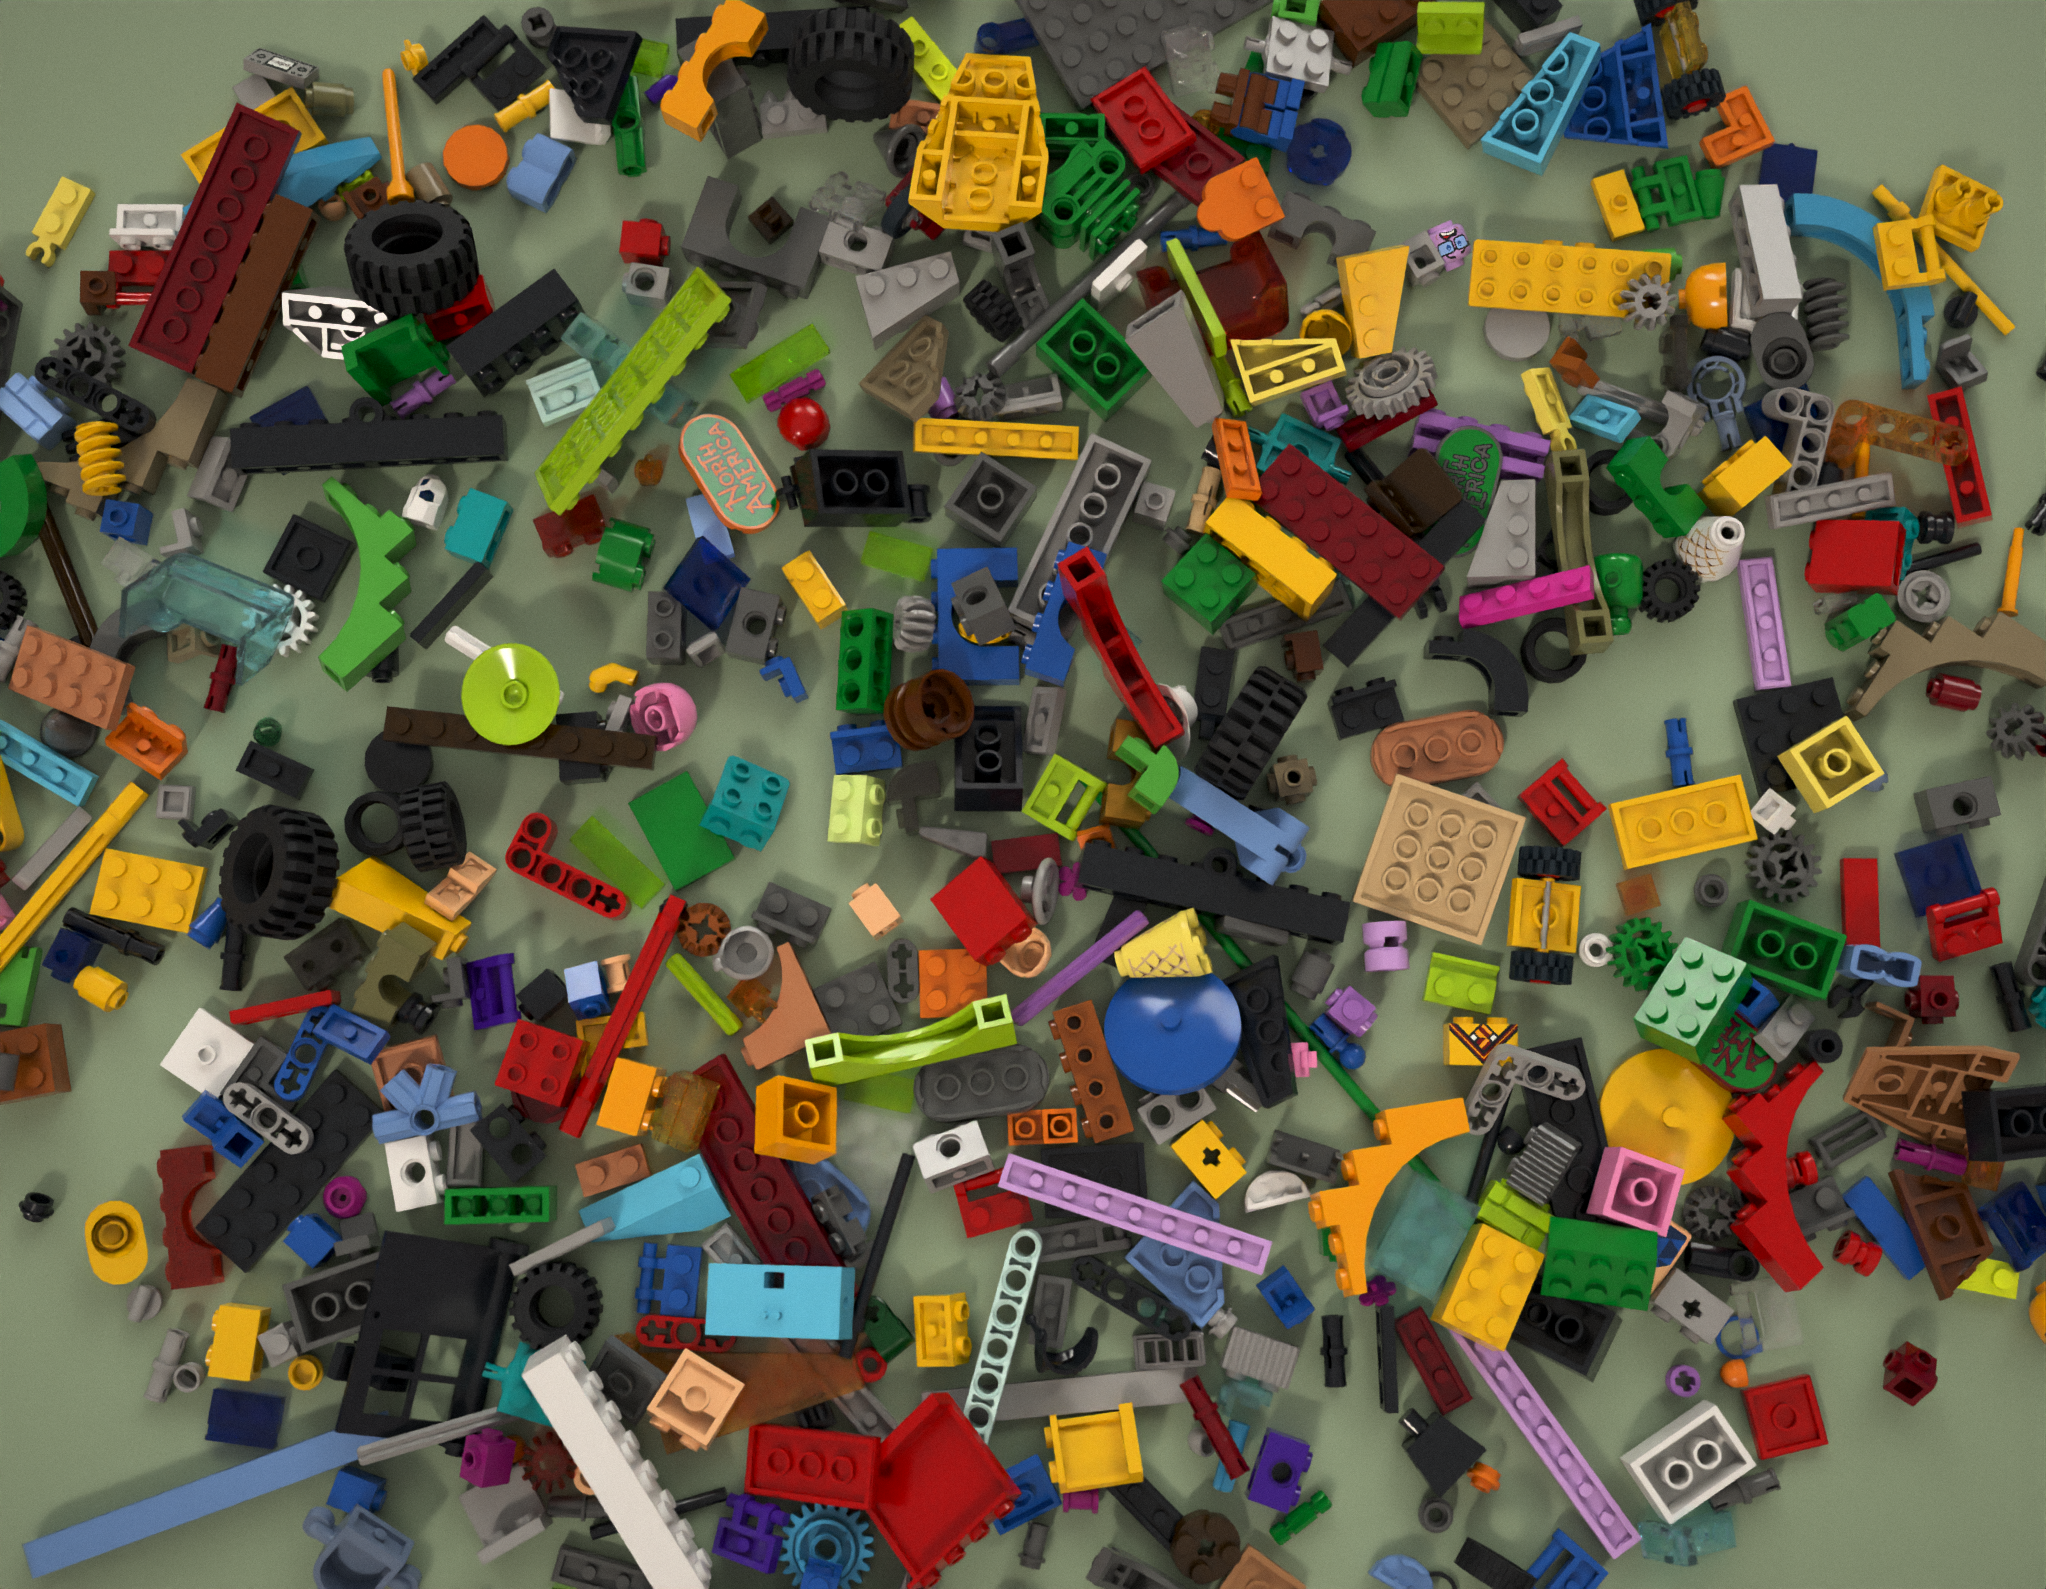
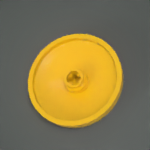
[1598,1049,1734,1185]

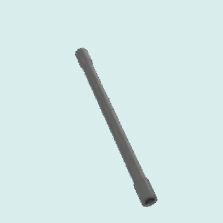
[986,191,1192,378]

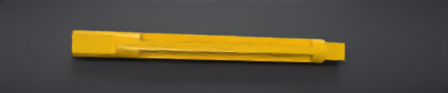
[0,781,150,973]

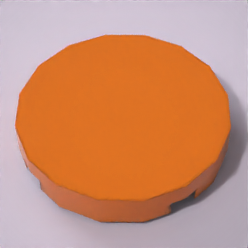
[443,125,510,191]

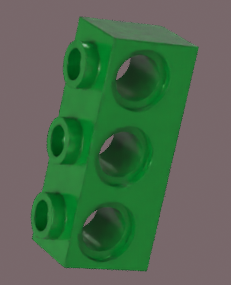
[836,608,894,715]
[444,1185,557,1225]

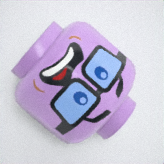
[1427,220,1471,272]

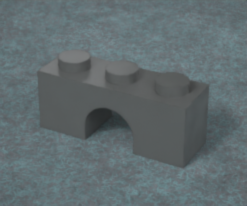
[1268,191,1377,268]

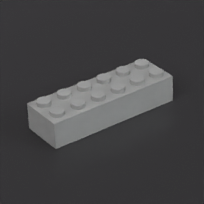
[1008,433,1152,643]

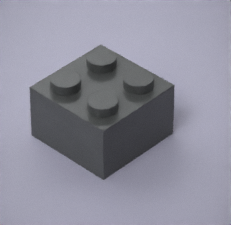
[944,452,1037,548]

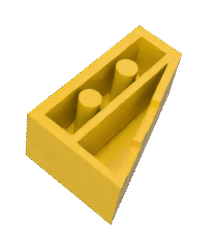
[1336,245,1409,359]

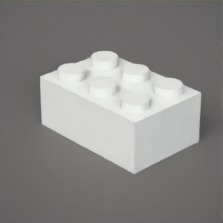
[1619,1400,1756,1525]

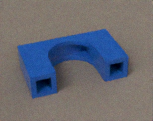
[931,547,1019,686]

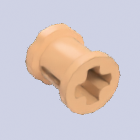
[600,954,631,994]

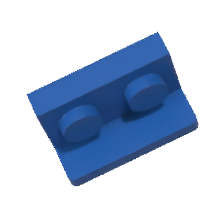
[830,720,903,775]

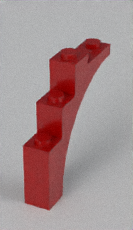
[1057,546,1185,752]
[1721,1061,1824,1292]

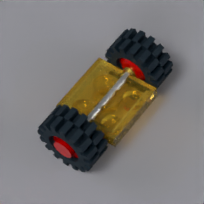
[1634,0,1726,120]

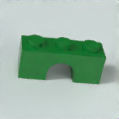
[1606,436,1707,538]

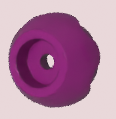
[323,1176,367,1219]

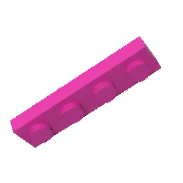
[1459,565,1594,629]

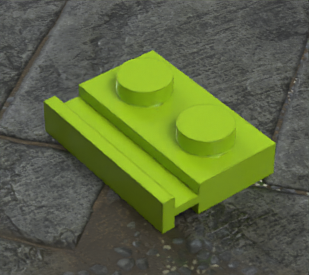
[1422,952,1500,1015]

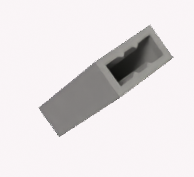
[1125,290,1225,428]

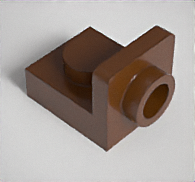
[80,270,116,316]

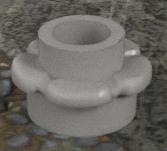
[1207,1307,1238,1340]

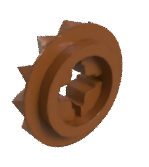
[676,903,731,957]

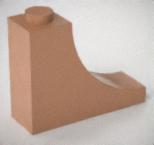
[741,942,832,1070]

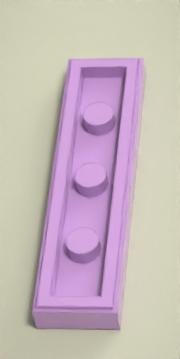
[1737,557,1791,692]

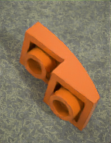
[1007,1108,1078,1146]

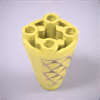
[1114,908,1213,978]

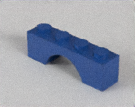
[1021,541,1107,687]

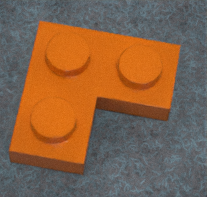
[1699,85,1775,169]

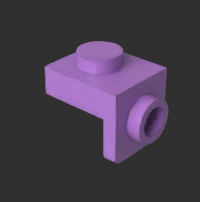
[1300,380,1350,431]

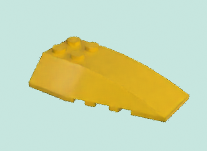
[908,53,1049,232]

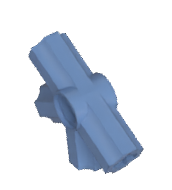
[372,1063,483,1144]

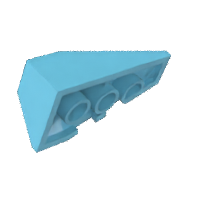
[578,1153,732,1242]

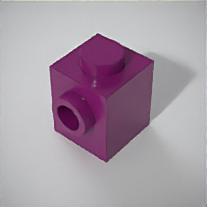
[459,1428,516,1488]

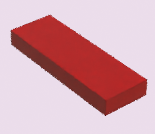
[1840,858,1880,948]
[229,990,342,1025]

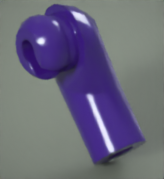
[644,74,678,106]

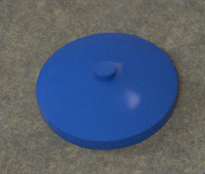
[1104,973,1242,1095]

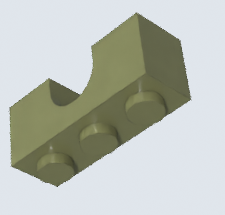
[351,922,437,1032]

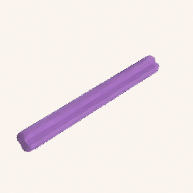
[1011,910,1149,1026]

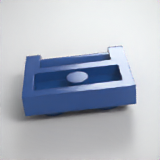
[1527,1528,1609,1589]

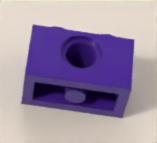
[1244,1427,1313,1514]

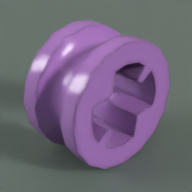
[1665,1364,1701,1397]

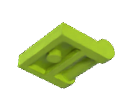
[1021,753,1108,842]

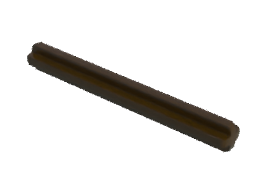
[38,502,98,648]

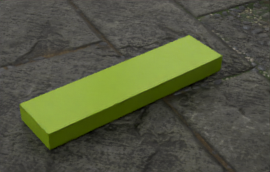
[1166,238,1227,358]

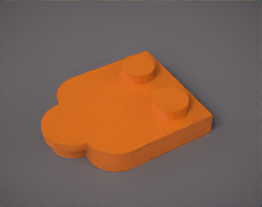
[1196,157,1285,242]

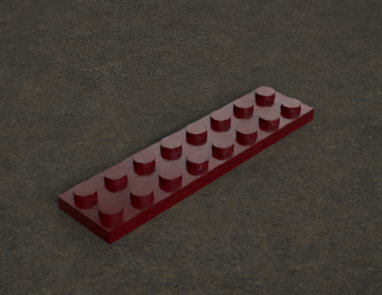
[128,103,302,375]
[666,1053,859,1298]

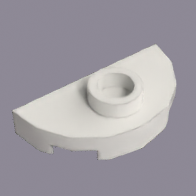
[1244,1170,1311,1213]

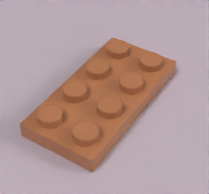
[8,625,136,731]

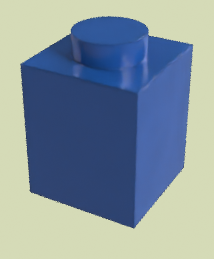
[1736,978,1780,1029]
[326,1465,387,1514]

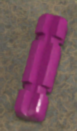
[763,369,826,412]

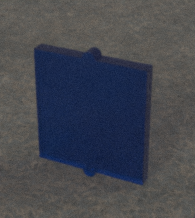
[1758,143,1818,203]

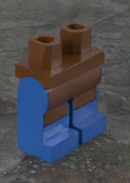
[1208,68,1305,152]

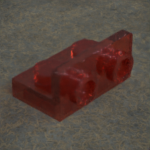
[533,494,608,558]

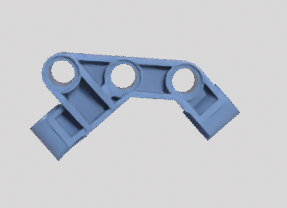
[1169,766,1310,885]

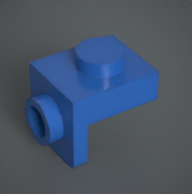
[1256,1265,1315,1329]

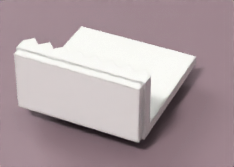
[549,88,611,145]

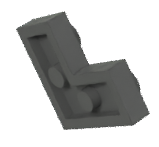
[220,1036,299,1132]

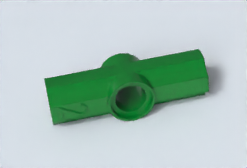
[612,75,647,177]

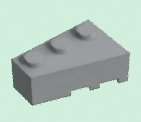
[1467,479,1536,589]

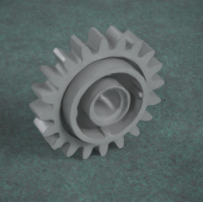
[1345,347,1438,420]

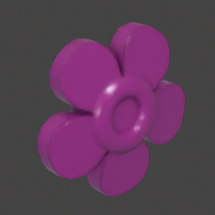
[1058,862,1087,901]
[1358,1275,1397,1306]

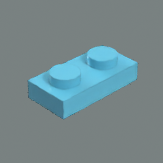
[1569,394,1641,444]

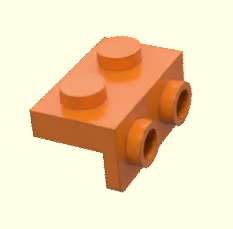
[105,702,188,780]

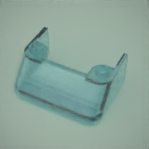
[118,553,295,686]

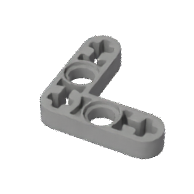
[1464,1043,1586,1135]

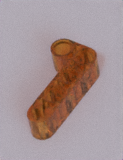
[1825,400,1969,469]

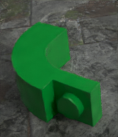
[0,454,47,558]

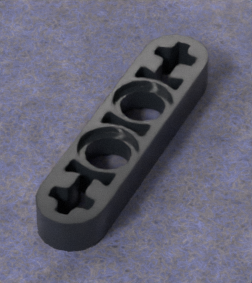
[35,356,156,435]
[1071,1255,1193,1341]

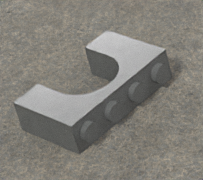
[681,176,831,299]

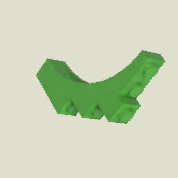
[318,476,417,692]

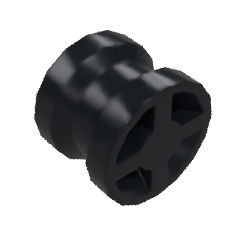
[1917,511,1955,544]
[397,992,440,1035]

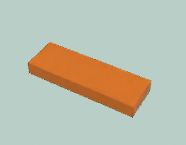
[1211,418,1262,501]

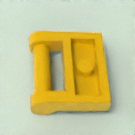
[1873,215,1946,291]

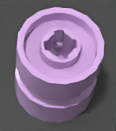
[1362,921,1410,972]

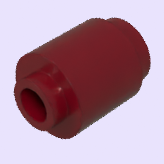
[1926,673,1982,712]

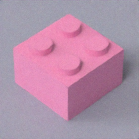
[1586,1147,1685,1237]

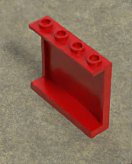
[865,1392,1022,1589]

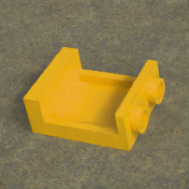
[1044,1402,1143,1494]

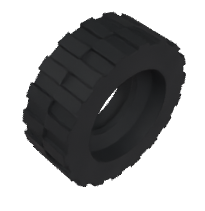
[1454,1537,1537,1589]

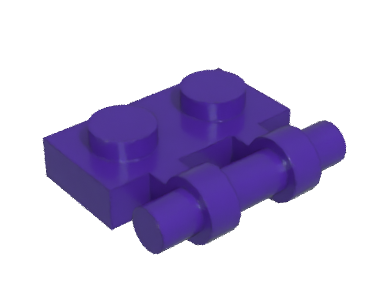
[711,1493,790,1574]

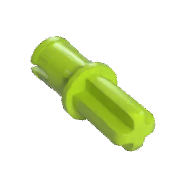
[1210,356,1253,419]

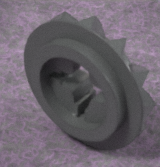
[953,371,1007,421]
[1683,1186,1739,1241]

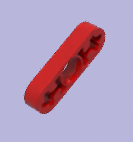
[636,1314,738,1353]

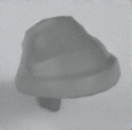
[712,926,774,980]

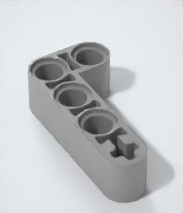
[1762,387,1835,495]

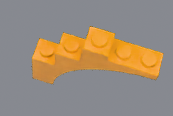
[1308,1097,1470,1297]

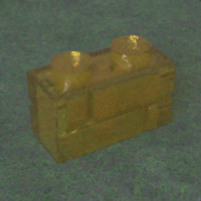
[651,1070,720,1153]

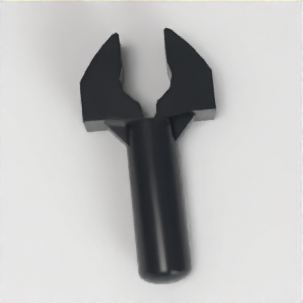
[1828,979,1875,1018]

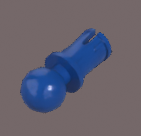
[1308,1012,1366,1070]

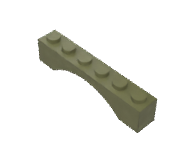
[1544,449,1614,655]

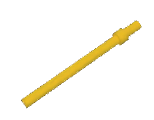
[1872,184,2015,336]

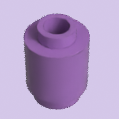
[928,377,961,420]

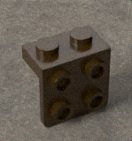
[1363,448,1463,540]

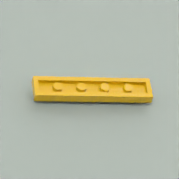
[913,418,1079,461]

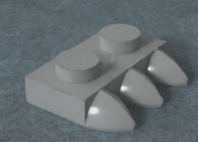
[759,89,828,139]

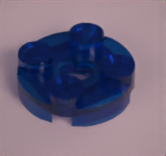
[1286,118,1352,186]

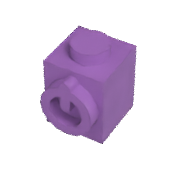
[1324,986,1378,1038]

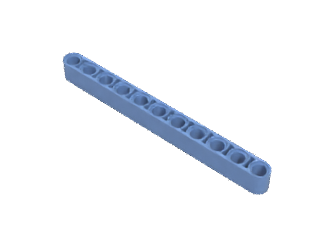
[22,1410,389,1579]

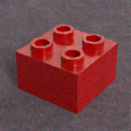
[494,1019,591,1107]

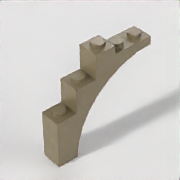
[36,378,229,521]
[1843,611,2046,722]

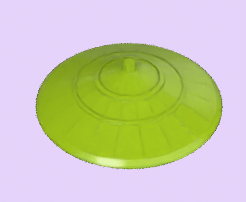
[461,643,560,745]

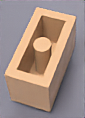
[848,883,904,941]

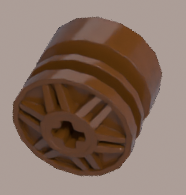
[883,669,974,752]

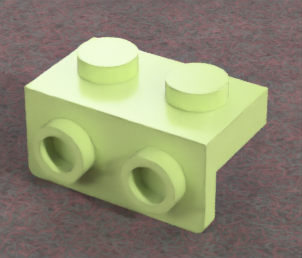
[827,775,886,846]

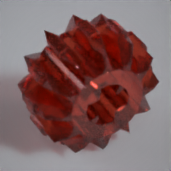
[518,1432,577,1494]

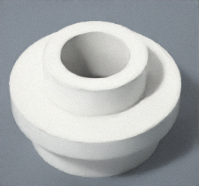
[1578,933,1613,967]

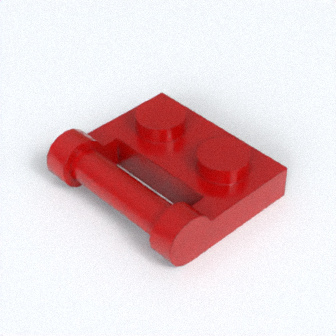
[106,250,170,309]
[1517,758,1607,847]
[1926,887,2003,962]
[953,1167,1034,1239]

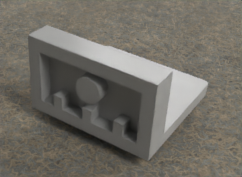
[459,1461,553,1565]

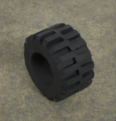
[398,781,467,872]
[509,1261,603,1350]

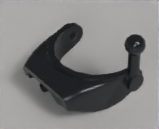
[1025,1313,1098,1375]

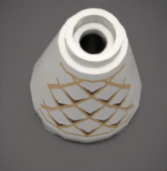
[1673,516,1745,583]

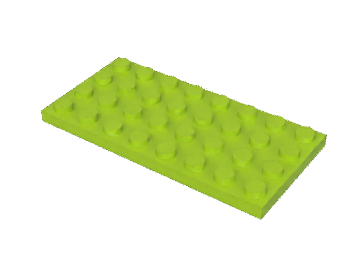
[534,266,732,516]

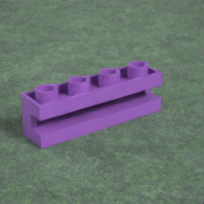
[1407,409,1551,485]

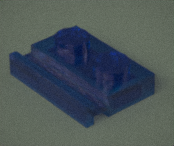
[204,1387,286,1449]

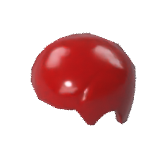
[777,397,831,451]

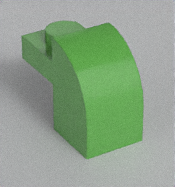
[1115,735,1179,815]

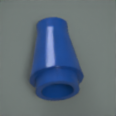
[186,897,228,949]

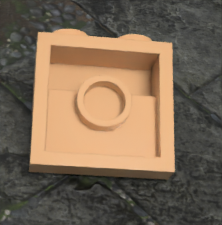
[646,1348,745,1452]

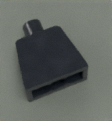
[1398,1408,1486,1498]

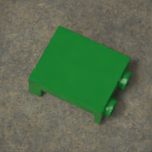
[341,314,451,407]

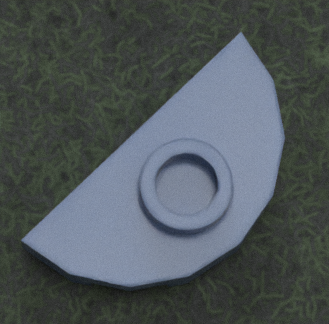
[1368,1554,1434,1589]

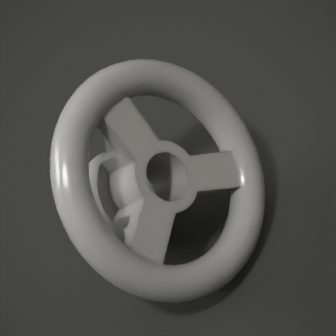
[1021,858,1059,925]

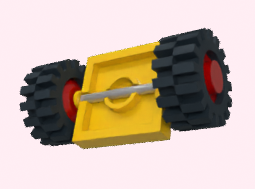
[1507,845,1582,985]

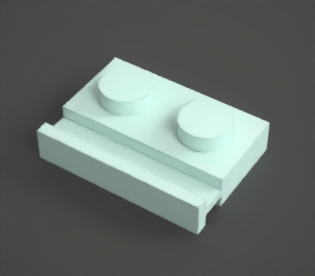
[526,356,601,427]

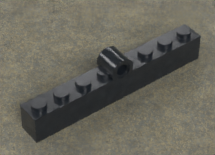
[230,397,508,475]
[1074,839,1351,946]

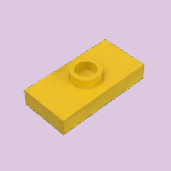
[1590,169,1645,242]

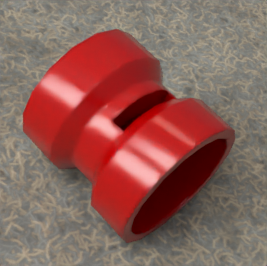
[1786,1150,1818,1190]
[1832,1230,1882,1277]

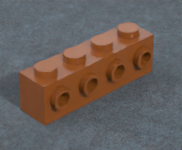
[1048,999,1135,1144]

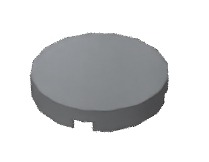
[1483,308,1550,362]

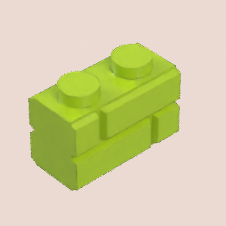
[1470,1178,1555,1251]

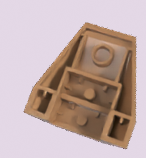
[1843,1046,2020,1156]

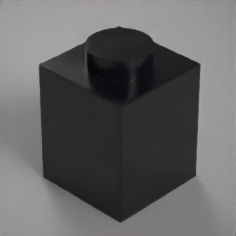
[516,969,568,1022]

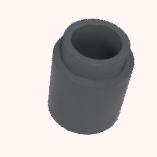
[1290,948,1335,1001]

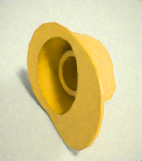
[84,1201,148,1285]

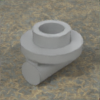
[127,1284,163,1322]

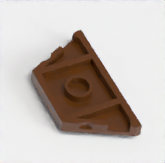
[1888,1169,1994,1301]

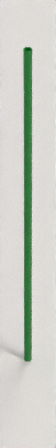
[1079,768,1477,1233]

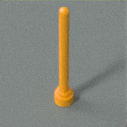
[382,68,415,206]

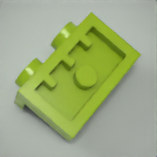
[1416,2,1485,54]

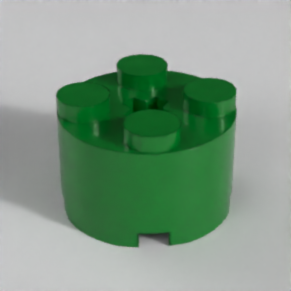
[592,517,656,593]

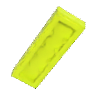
[899,16,957,103]

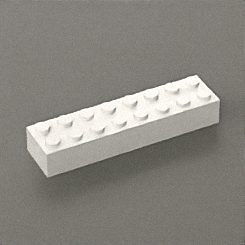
[522,1335,713,1589]

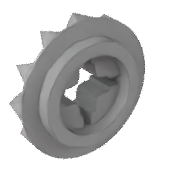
[1895,570,1950,624]

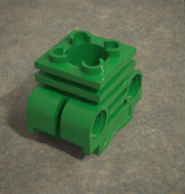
[1035,136,1141,261]

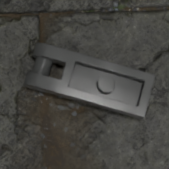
[1032,1218,1132,1263]

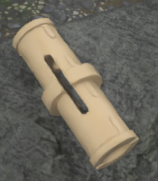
[1185,466,1222,536]

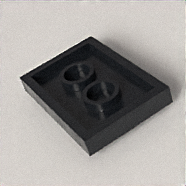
[1041,1142,1148,1219]

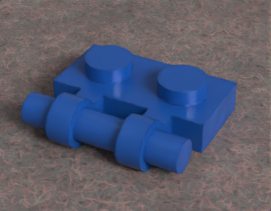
[634,1242,703,1318]

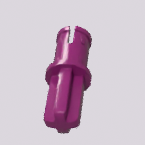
[1893,1138,1967,1175]

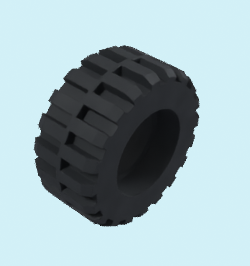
[787,7,915,123]
[344,200,480,316]
[1194,666,1308,800]
[219,804,340,941]

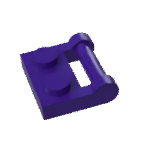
[466,953,522,1030]

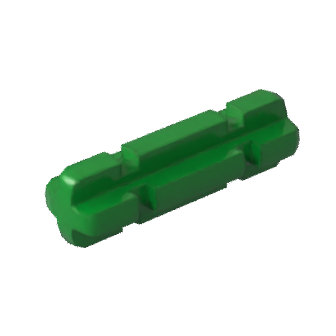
[1269,1490,1332,1545]

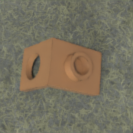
[1864,1001,1915,1047]

